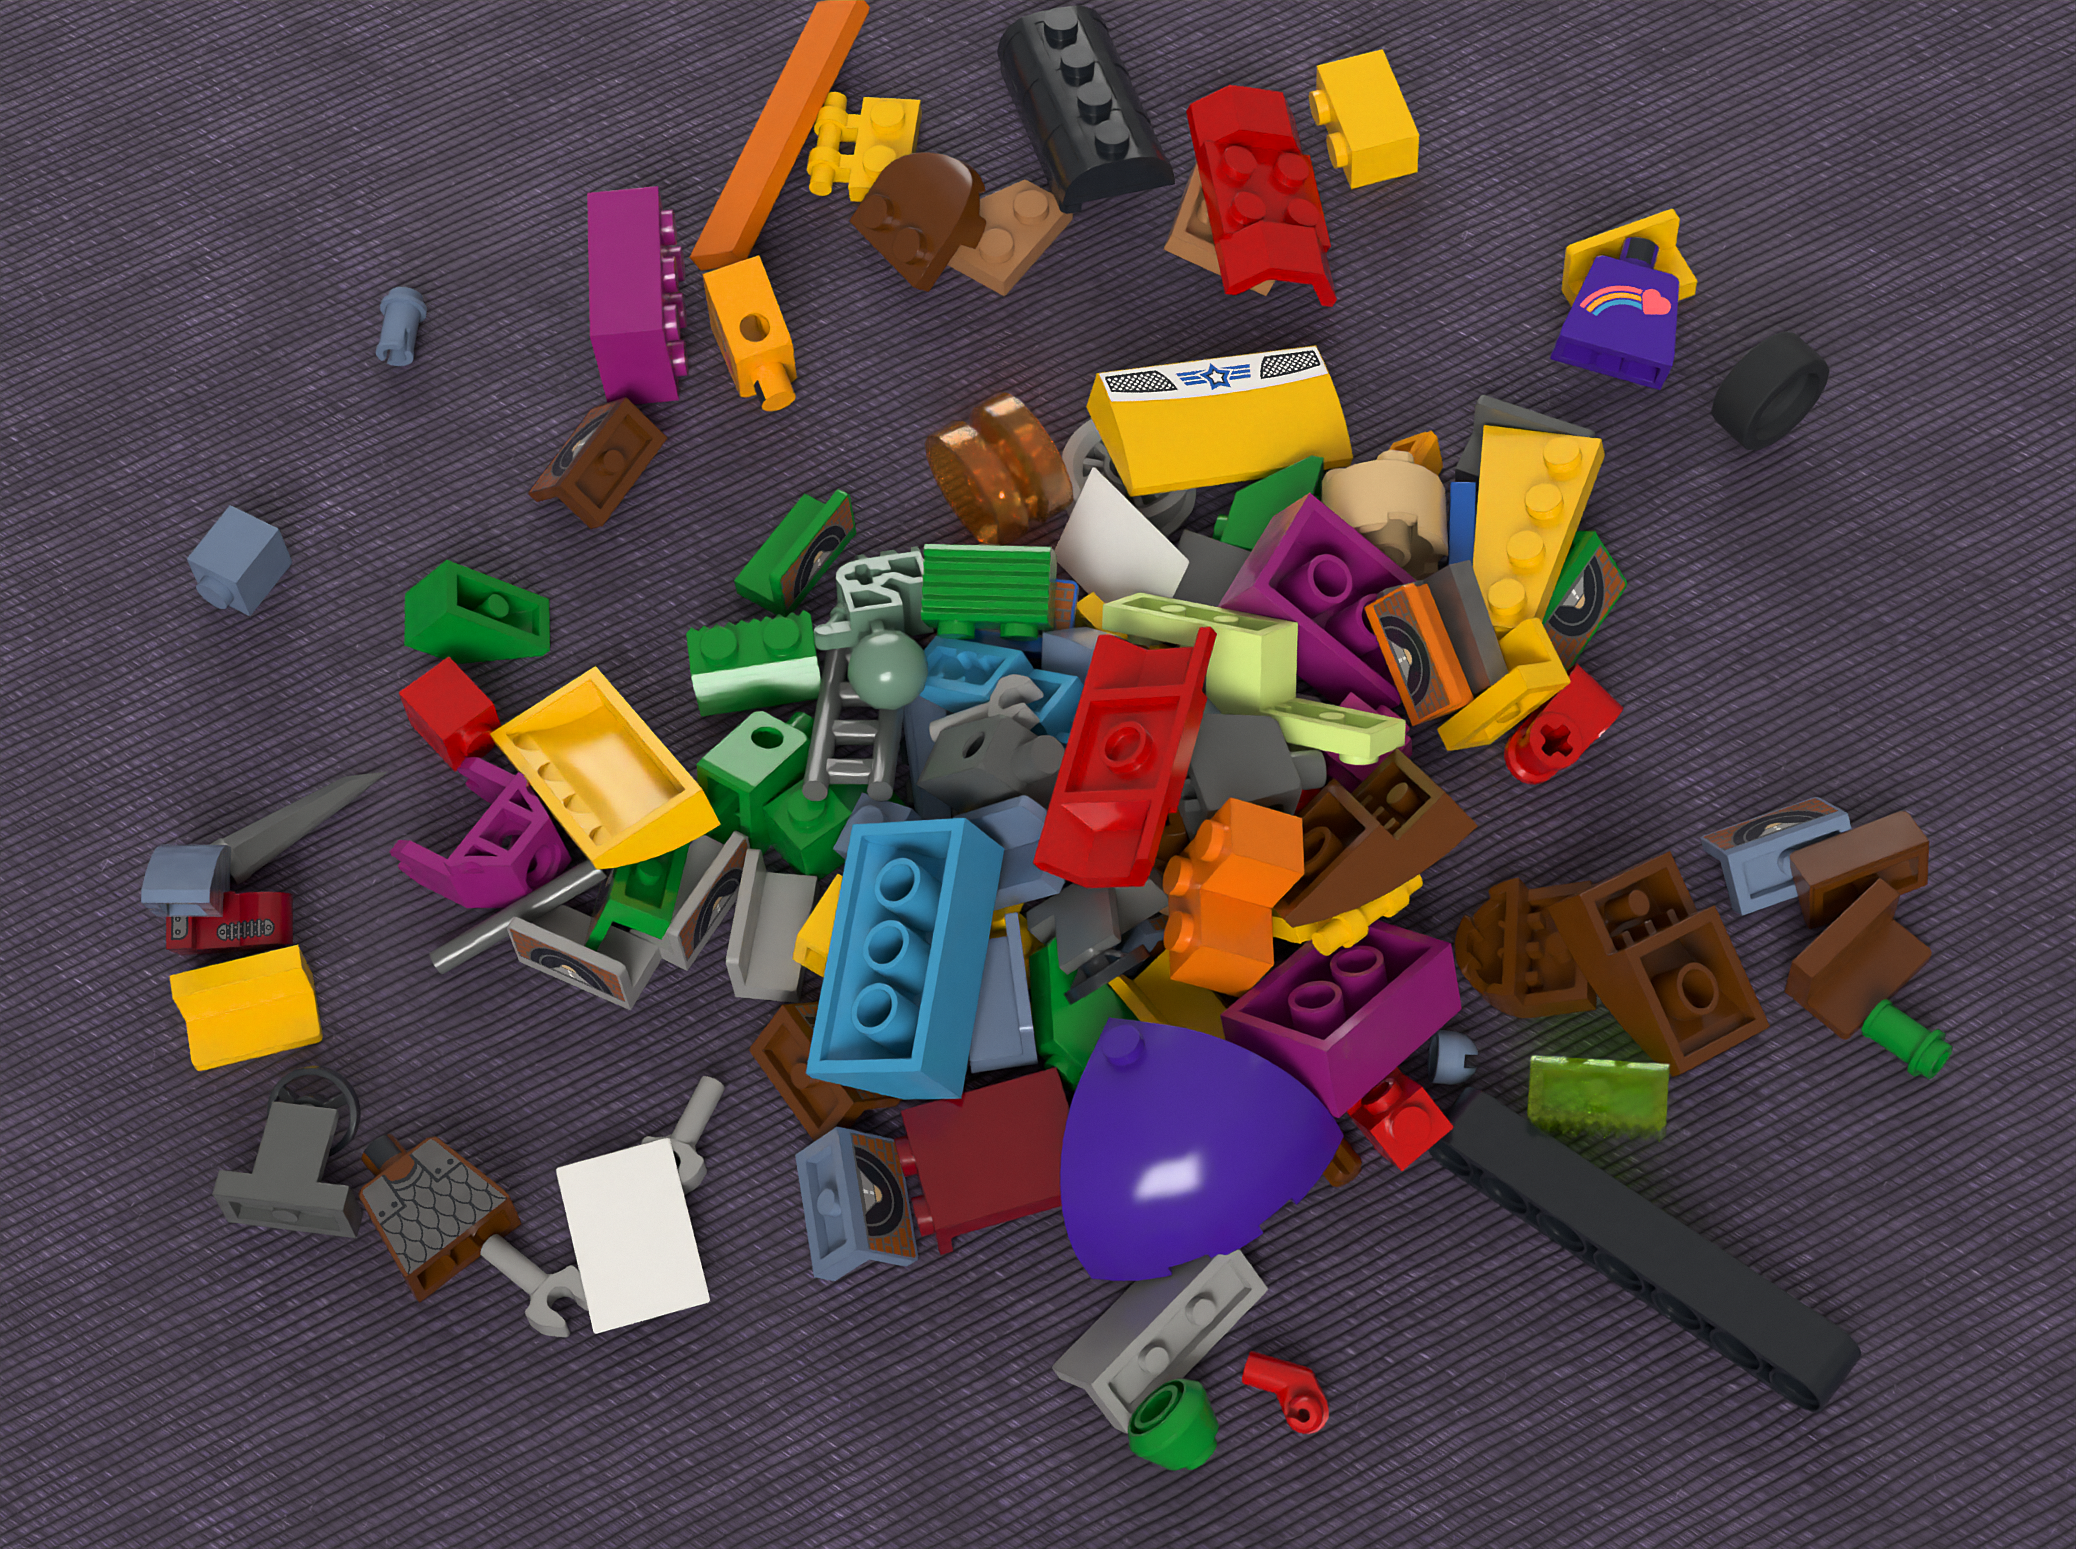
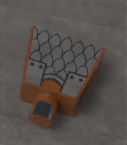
[358,1134,522,1303]

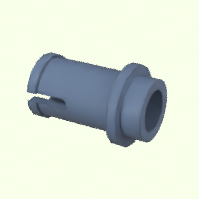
[376,287,427,366]

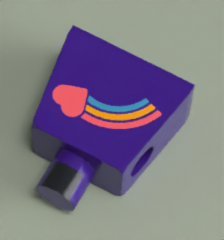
[1550,237,1679,390]

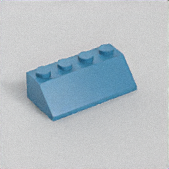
[806,818,1004,1100]

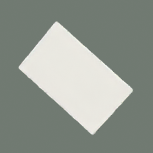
[1054,467,1189,648]
[556,1138,710,1334]

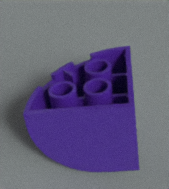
[1060,1017,1344,1281]

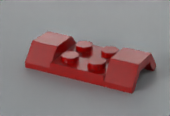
[1186,85,1337,307]
[1033,627,1217,888]

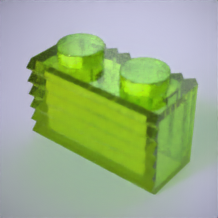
[1527,1055,1670,1142]

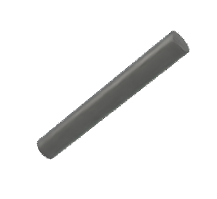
[429,859,609,975]

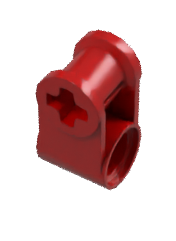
[1504,663,1624,785]

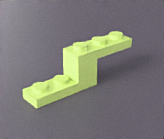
[1102,592,1406,765]

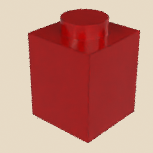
[399,656,501,772]

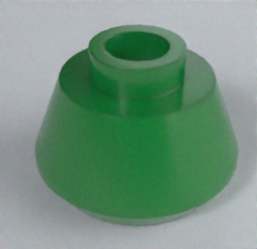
[1127,1378,1219,1471]

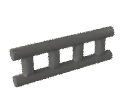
[802,633,914,802]

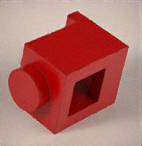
[1346,1067,1454,1171]

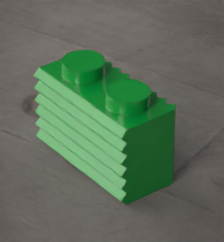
[921,544,1057,641]
[686,610,822,717]

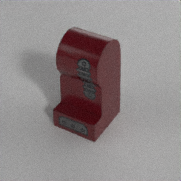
[166,891,293,956]

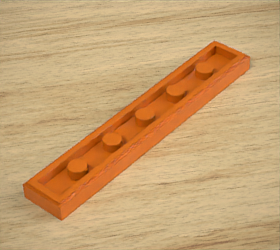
[689,0,870,271]

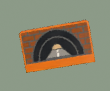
[1364,583,1474,726]

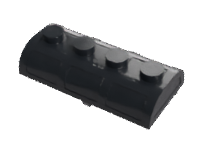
[997,6,1175,214]

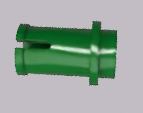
[1861,999,1953,1079]

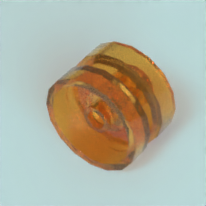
[925,392,1074,546]

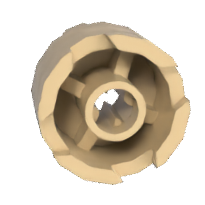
[1321,450,1448,581]

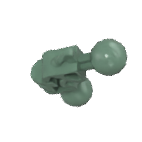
[814,544,1002,710]

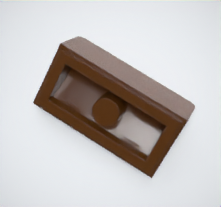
[1790,811,1929,929]

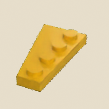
[1472,425,1605,641]

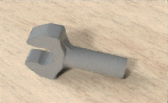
[929,674,1044,743]
[641,1076,725,1195]
[480,1234,588,1338]

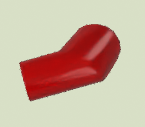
[1242,1351,1329,1434]

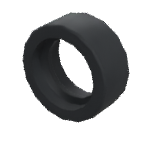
[1711,332,1830,450]

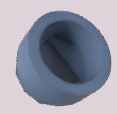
[1428,1030,1479,1085]

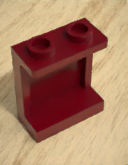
[894,1067,1070,1255]

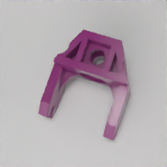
[389,757,572,908]

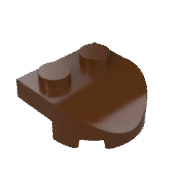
[849,152,986,292]
[1455,877,1597,1018]

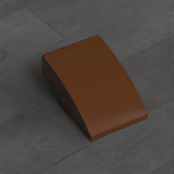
[1273,748,1478,928]
[1547,851,1770,1077]

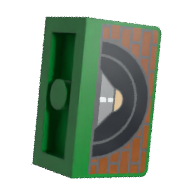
[734,489,857,618]
[1542,531,1627,671]
[584,842,690,952]

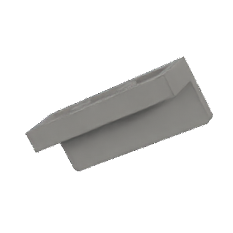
[1052,1249,1269,1434]

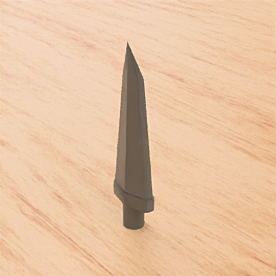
[209,771,388,886]

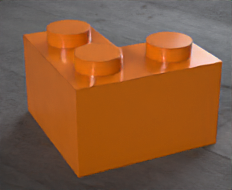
[1163,797,1305,998]

